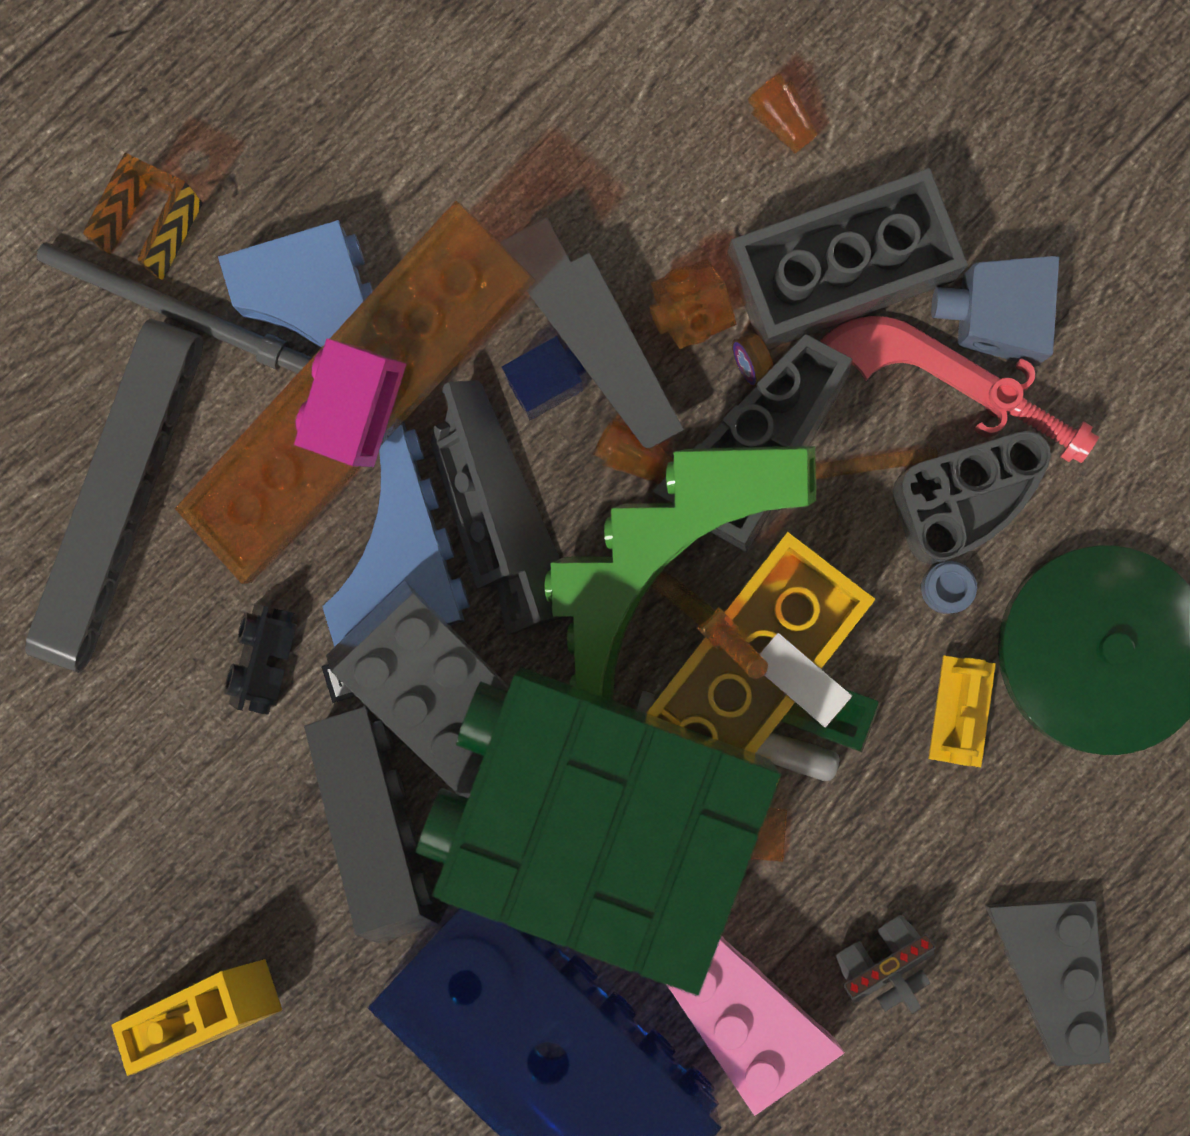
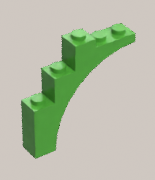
[545,446,816,701]

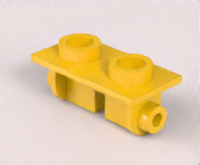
[928,655,996,767]

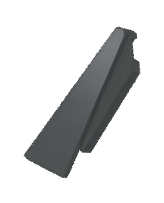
[496,217,684,449]
[430,380,567,635]

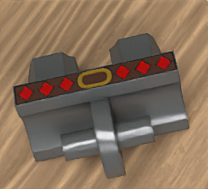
[836,915,936,1014]

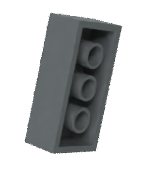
[726,168,968,352]
[326,580,510,798]

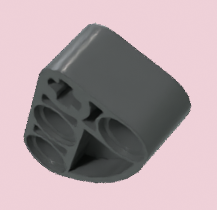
[892,431,1051,564]

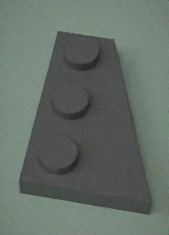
[985,898,1110,1066]

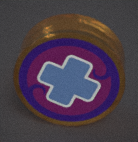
[732,332,774,387]

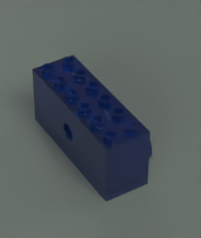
[368,907,722,1136]

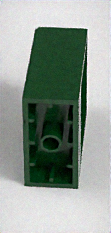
[416,667,781,997]

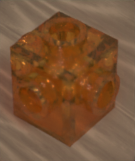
[649,259,737,349]

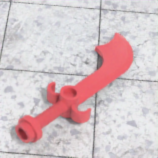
[820,316,1099,463]

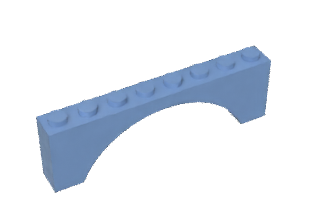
[218,220,470,647]

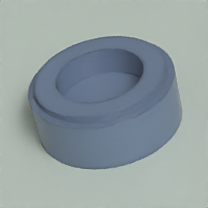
[921,561,977,614]

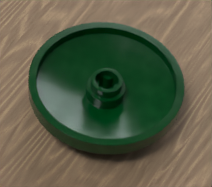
[998,545,1190,755]

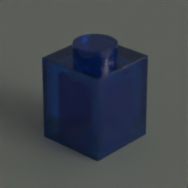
[501,336,586,421]

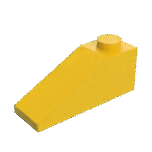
[112,959,282,1076]

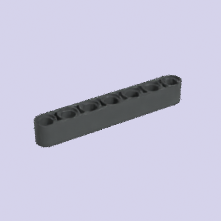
[25,318,203,673]

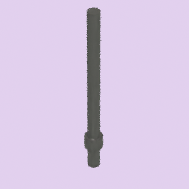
[37,242,314,381]

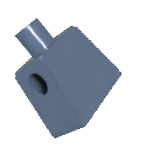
[931,256,1059,366]

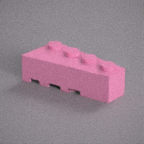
[667,936,845,1116]

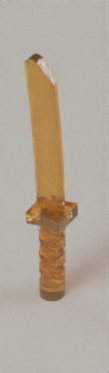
[651,573,768,679]

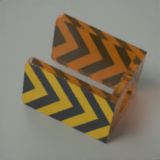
[83,153,203,280]

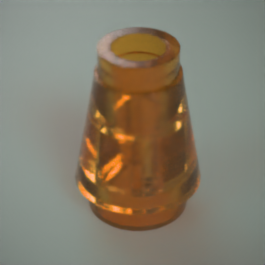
[747,73,819,154]
[593,418,674,485]

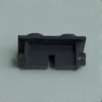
[224,603,297,715]

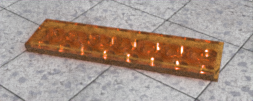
[175,201,536,584]

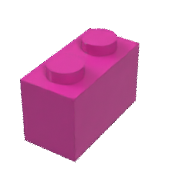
[294,338,406,467]

